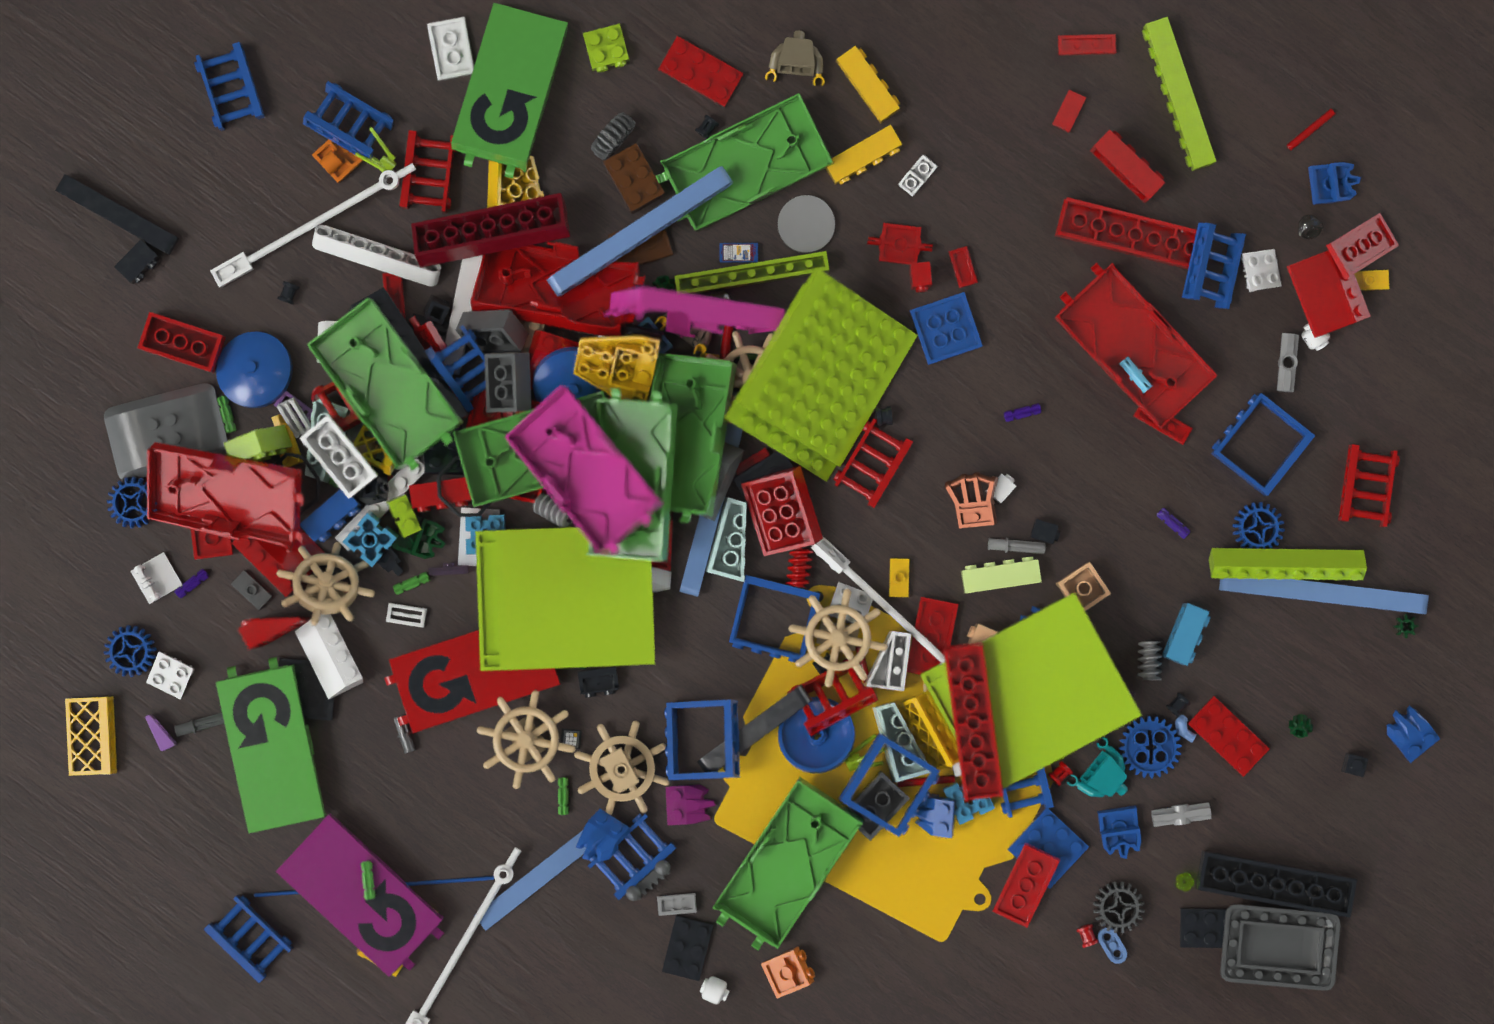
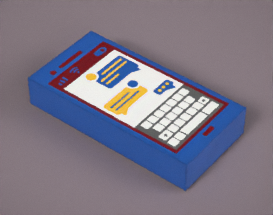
[720,243,758,263]

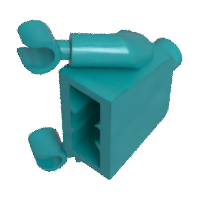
[1067,737,1128,797]

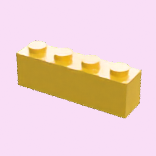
[836,46,900,124]
[826,125,902,185]

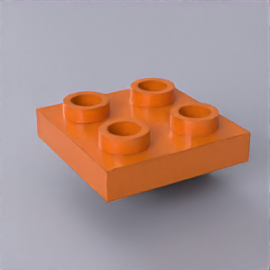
[312,129,363,184]

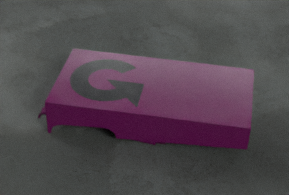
[276,813,444,977]

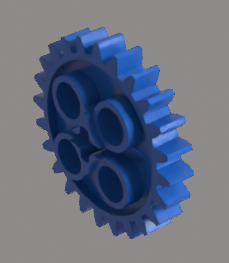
[1118,716,1182,779]

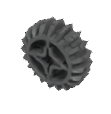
[591,112,635,160]
[1093,881,1145,933]

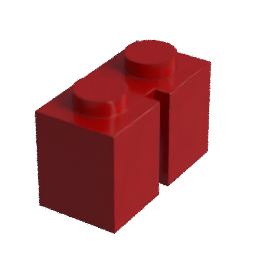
[909,262,932,293]

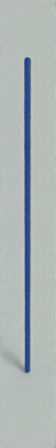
[254,876,495,897]

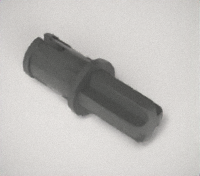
[394,715,416,754]

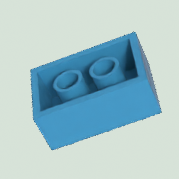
[1162,603,1210,666]

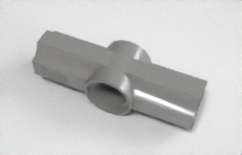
[1277,333,1299,392]
[1151,802,1211,827]

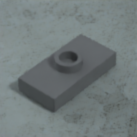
[231,570,273,610]

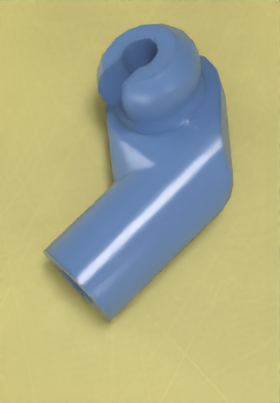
[1175,715,1196,743]

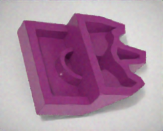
[666,784,717,825]

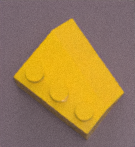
[487,156,544,208]

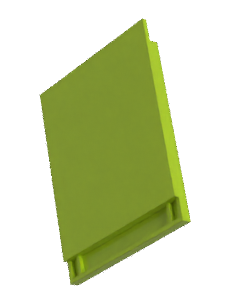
[724,268,918,482]
[475,527,655,671]
[920,592,1141,788]

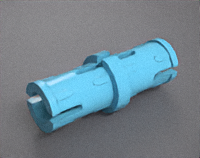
[1119,356,1153,394]

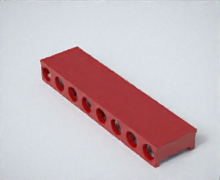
[1055,197,1197,269]
[944,642,1004,801]

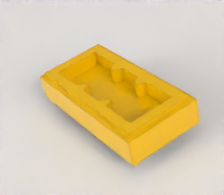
[1355,270,1389,291]
[889,558,909,597]

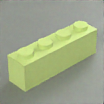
[961,556,1042,593]

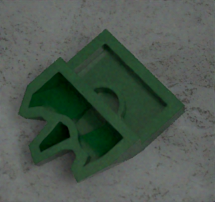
[391,515,446,559]

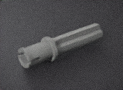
[988,538,1046,554]

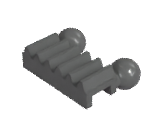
[626,860,671,901]

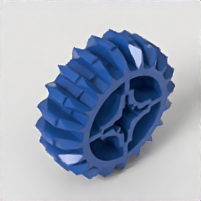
[107,477,157,529]
[1232,502,1285,549]
[104,625,157,677]

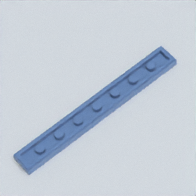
[474,830,586,931]

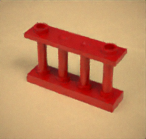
[399,130,457,214]
[311,382,362,432]
[833,418,913,509]
[1338,444,1400,527]
[787,658,878,736]

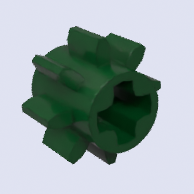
[652,275,676,292]
[1393,614,1418,638]
[1288,714,1313,738]

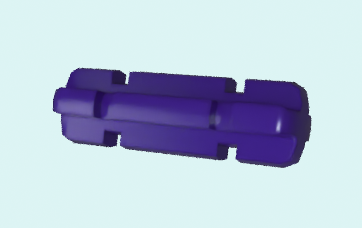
[1004,404,1041,422]
[1157,508,1191,539]
[174,569,209,598]

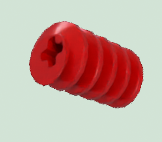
[785,548,813,588]

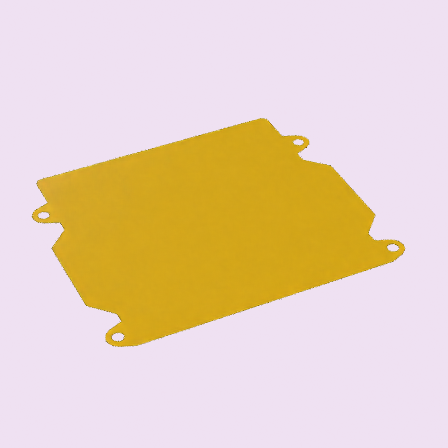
[714,585,1053,942]

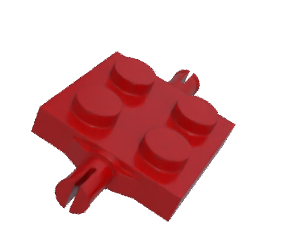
[867,223,933,265]
[408,316,448,366]

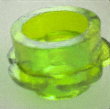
[1175,872,1194,892]

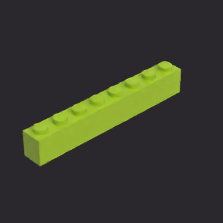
[1142,17,1217,171]
[674,251,829,295]
[1209,548,1367,581]

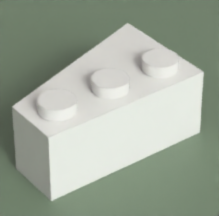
[864,631,911,691]

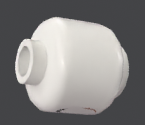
[1301,323,1330,351]
[700,976,729,1005]

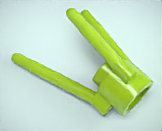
[355,127,397,173]
[845,734,886,772]

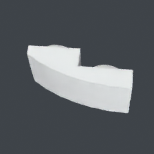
[898,154,938,197]

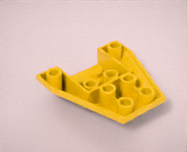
[573,335,660,401]

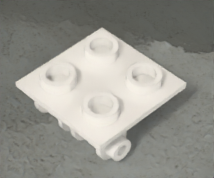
[1241,249,1282,292]
[131,552,182,604]
[829,582,873,624]
[146,651,195,700]

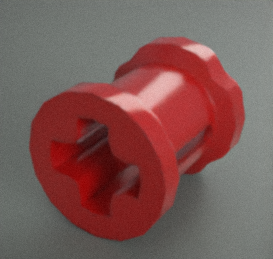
[1048,761,1073,787]
[1076,923,1099,948]

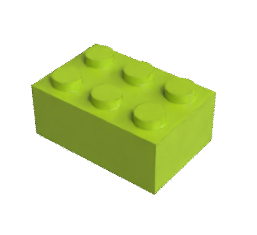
[224,425,292,462]

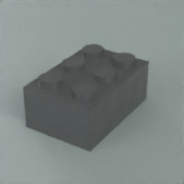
[456,310,529,353]
[485,353,531,412]
[847,771,910,841]

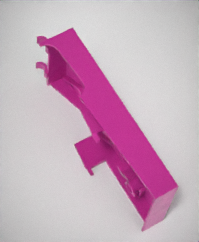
[604,287,785,338]
[505,385,663,556]

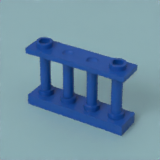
[194,42,265,131]
[303,81,394,160]
[1182,223,1246,309]
[425,325,486,412]
[1001,767,1054,818]
[588,813,676,900]
[203,895,293,983]

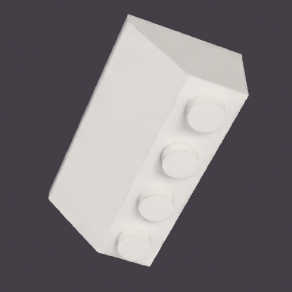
[300,415,377,498]
[295,614,363,699]

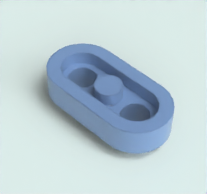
[1097,927,1127,964]

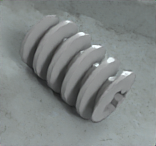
[533,493,573,528]
[1137,641,1162,680]

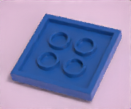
[910,292,983,365]
[1008,808,1089,889]

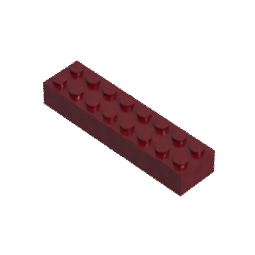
[411,193,570,268]

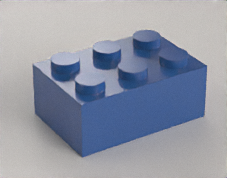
[300,489,362,543]

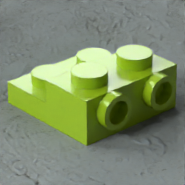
[583,23,630,73]

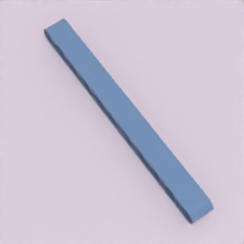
[547,166,733,297]
[679,390,743,597]
[1219,578,1429,614]

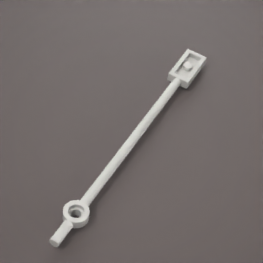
[210,163,416,288]
[811,537,945,663]
[406,847,521,1024]

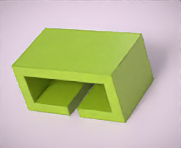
[386,494,421,538]

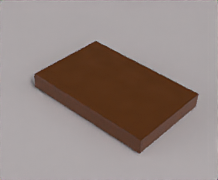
[608,228,674,266]

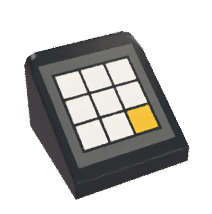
[561,728,582,749]

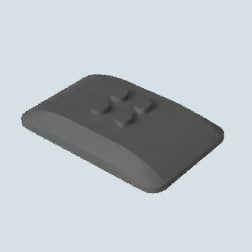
[104,383,228,481]
[1220,904,1340,991]

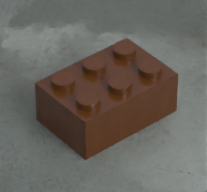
[603,143,665,214]

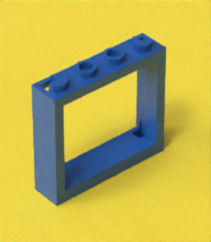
[1211,393,1315,496]
[729,575,820,662]
[664,700,740,780]
[838,733,940,837]

